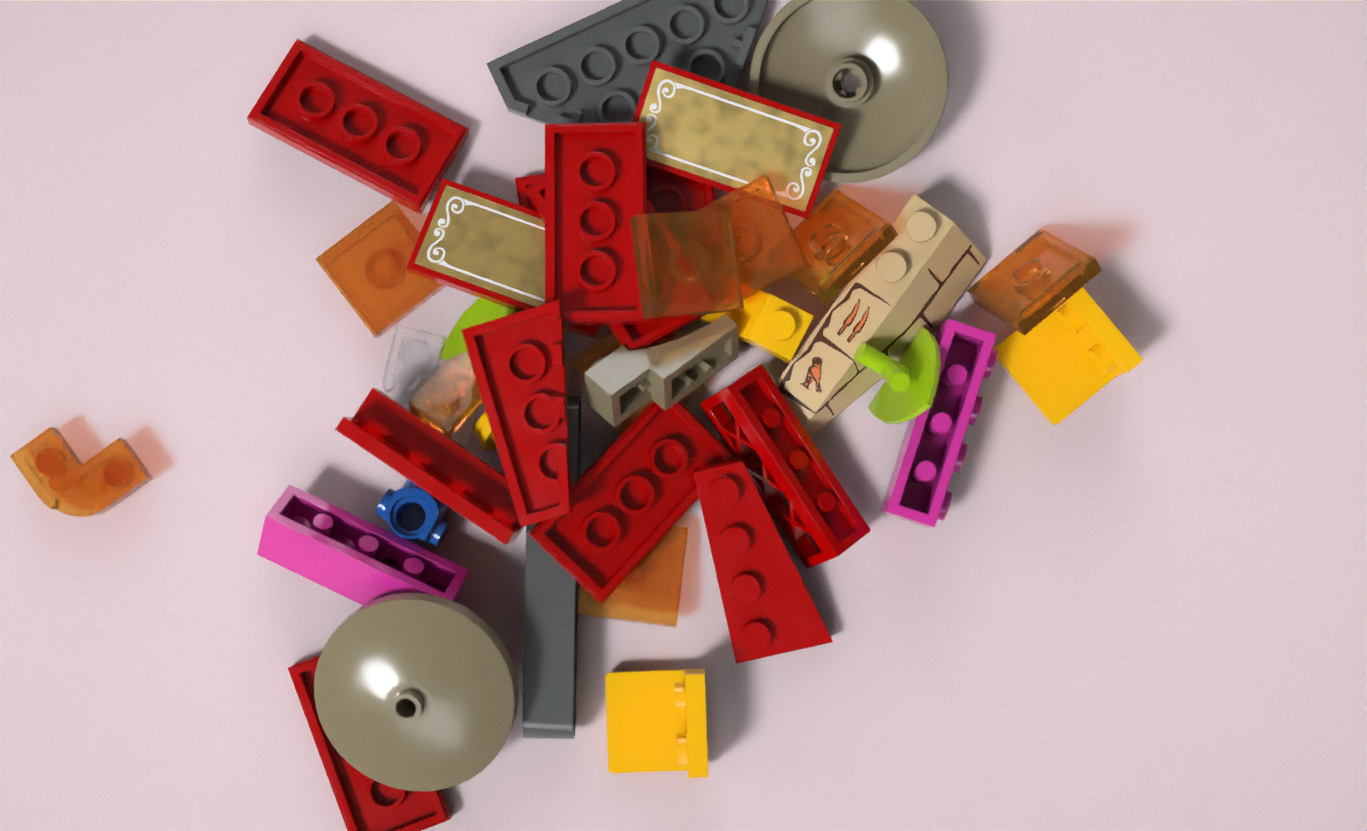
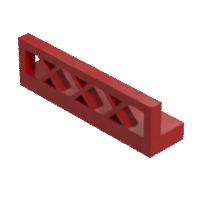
[699,364,871,568]
[335,388,524,545]

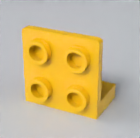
[993,282,1143,425]
[605,669,708,778]

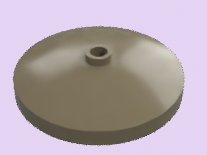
[749,0,949,183]
[314,593,518,792]

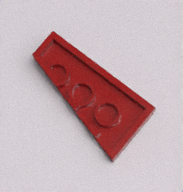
[461,300,573,527]
[693,458,833,664]

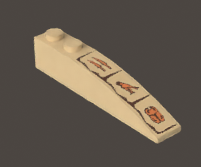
[751,194,987,456]

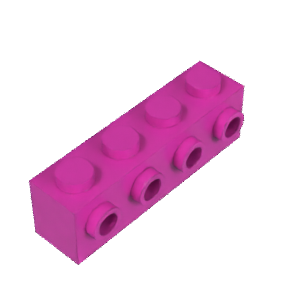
[880,319,998,527]
[257,484,470,605]

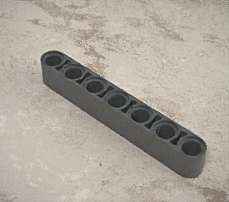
[523,395,581,739]

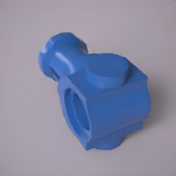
[376,479,452,547]

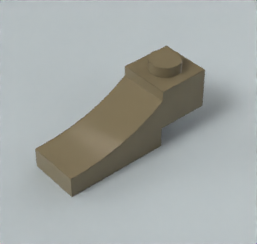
[584,314,739,427]

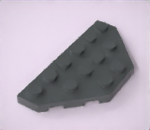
[486,0,768,124]

